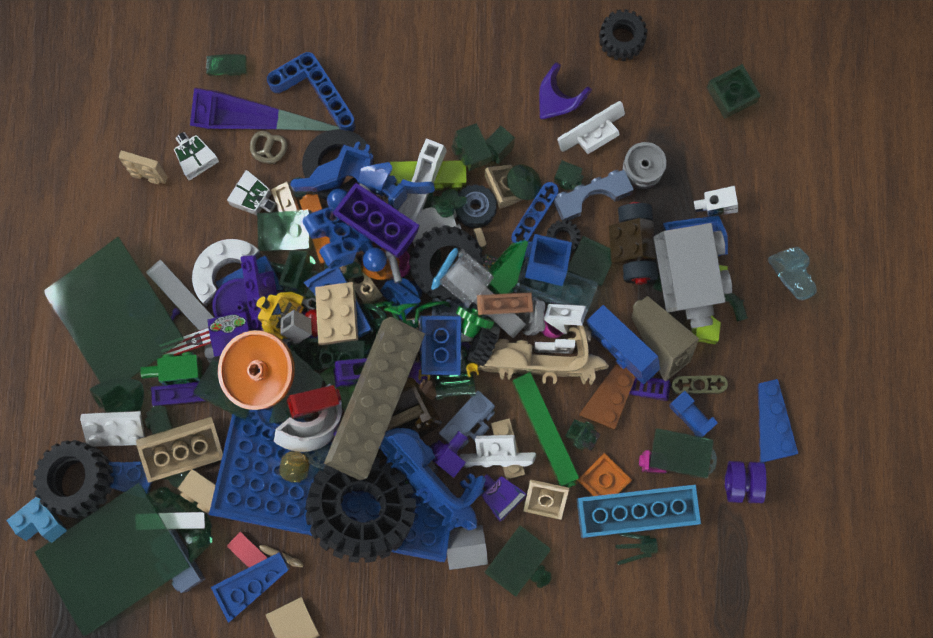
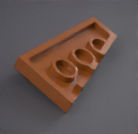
[579,363,636,430]

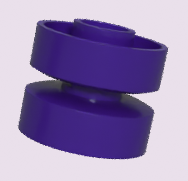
[725,461,766,504]

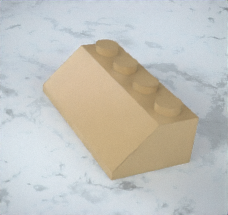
[136,417,223,483]

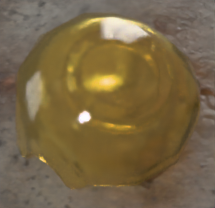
[279,451,310,483]

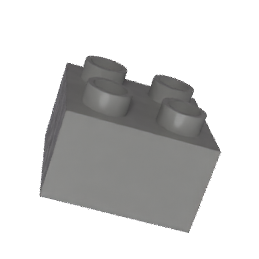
[653,223,732,328]

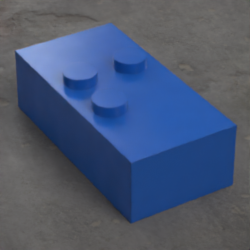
[586,305,660,385]

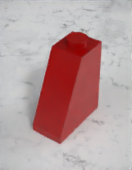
[287,385,341,419]

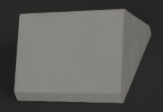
[447,525,488,570]

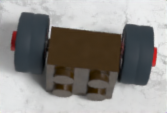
[609,202,658,285]

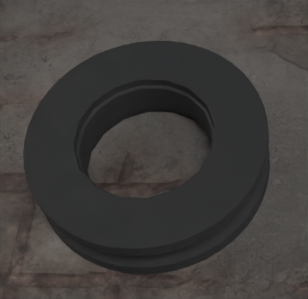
[302,129,375,201]

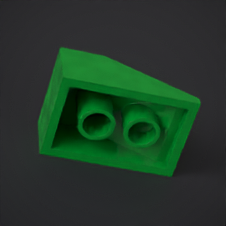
[481,240,528,294]

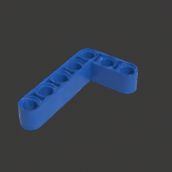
[267,52,356,132]

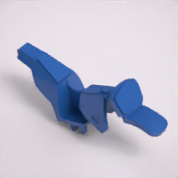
[290,142,435,210]

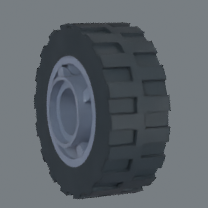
[455,185,497,229]

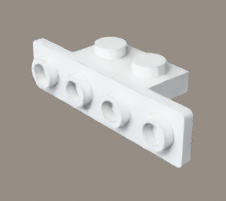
[557,101,625,154]
[459,435,536,467]

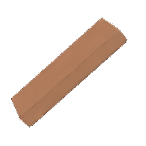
[477,293,533,315]

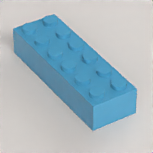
[576,485,701,538]

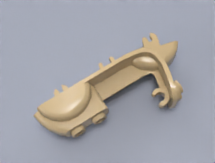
[478,325,609,385]

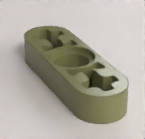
[671,375,728,395]

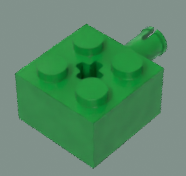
[141,352,204,386]

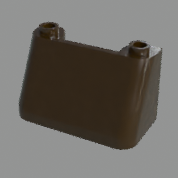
[376,377,442,461]

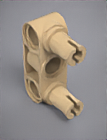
[340,257,383,306]

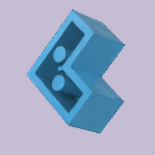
[6,497,68,543]

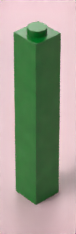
[512,372,579,488]

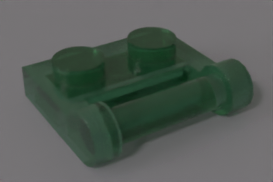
[435,373,476,399]

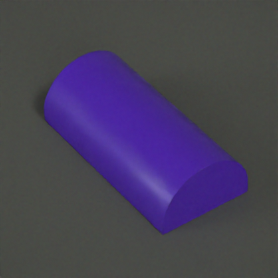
[333,183,420,258]

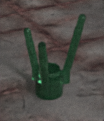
[615,533,658,565]

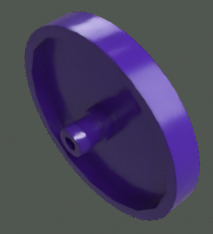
[213,278,252,331]

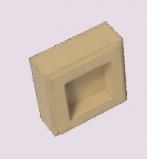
[474,228,487,250]

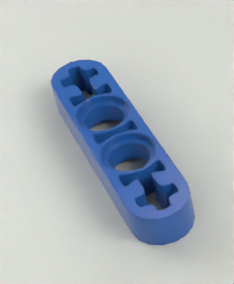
[511,182,558,243]

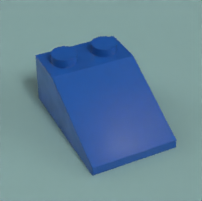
[419,316,461,375]

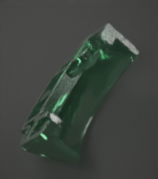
[141,487,213,563]

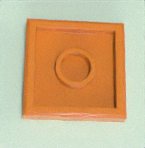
[577,453,632,496]

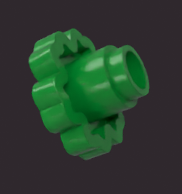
[456,305,495,338]

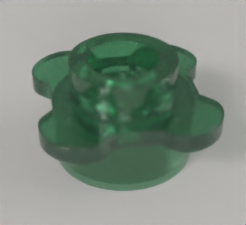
[530,565,551,588]

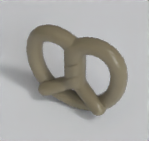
[250,131,287,164]

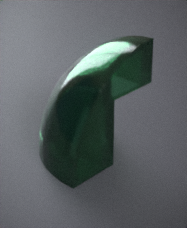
[89,378,144,413]

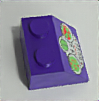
[207,312,249,357]

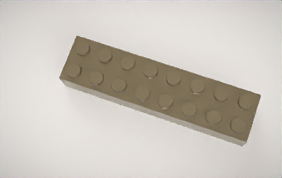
[324,317,425,480]

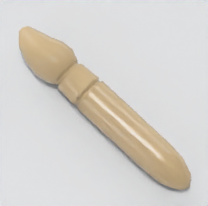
[259,545,304,567]

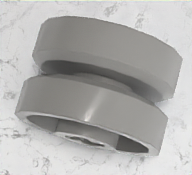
[622,142,667,189]

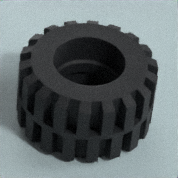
[599,9,647,61]

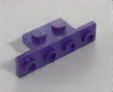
[240,255,277,331]

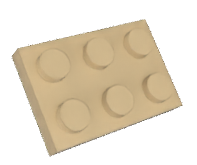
[118,150,167,184]
[315,282,358,345]

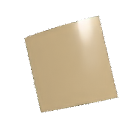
[266,597,320,638]

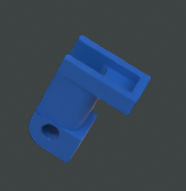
[669,391,718,439]

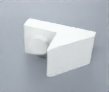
[544,304,587,334]

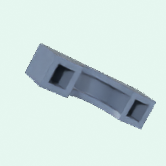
[554,170,634,222]

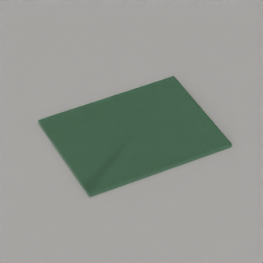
[43,237,185,394]
[35,483,190,636]

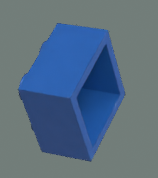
[525,234,572,286]

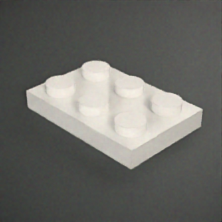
[80,411,146,447]

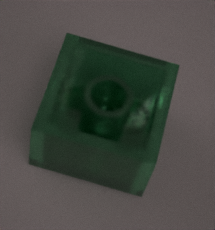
[706,64,761,119]

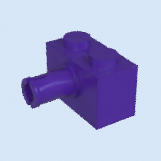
[430,431,468,478]

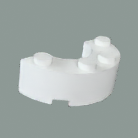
[192,239,262,307]
[274,384,342,452]

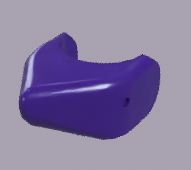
[539,62,592,120]

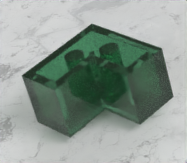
[451,123,492,171]

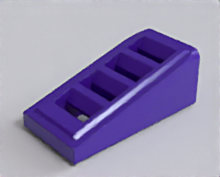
[629,378,671,401]

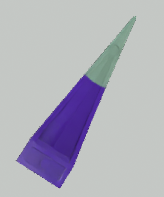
[190,88,339,131]

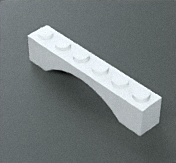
[399,139,447,223]

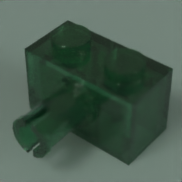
[271,249,315,296]

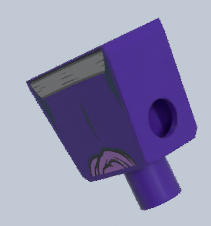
[482,474,527,522]

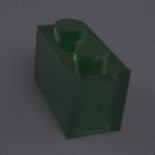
[485,126,515,164]

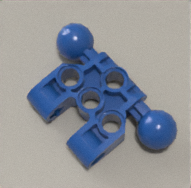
[302,188,387,272]

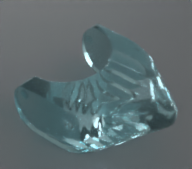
[768,247,817,300]

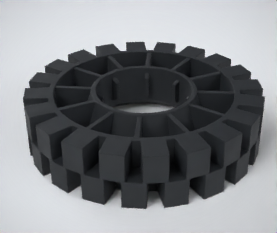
[305,457,416,563]

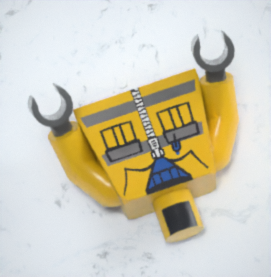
[256,292,316,352]

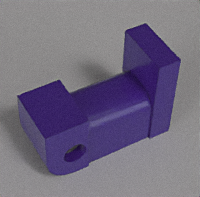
[333,358,367,388]

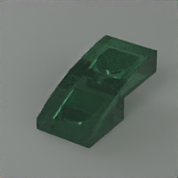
[206,54,247,76]

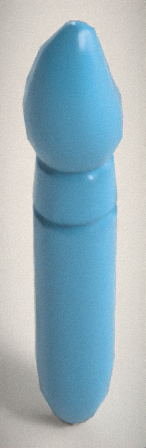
[431,248,458,290]

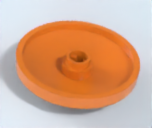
[218,331,295,410]

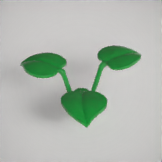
[362,301,451,329]

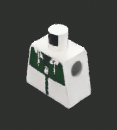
[174,132,219,181]
[227,170,276,215]
[694,186,738,216]

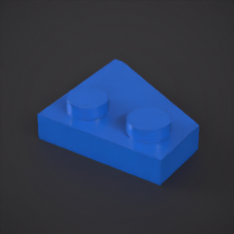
[380,279,421,320]

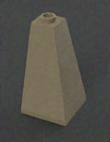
[631,296,699,381]

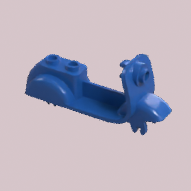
[379,428,486,531]

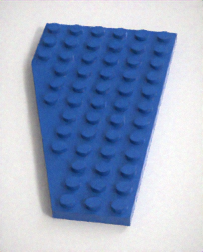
[209,408,450,562]

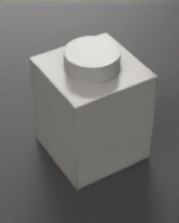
[281,310,312,344]

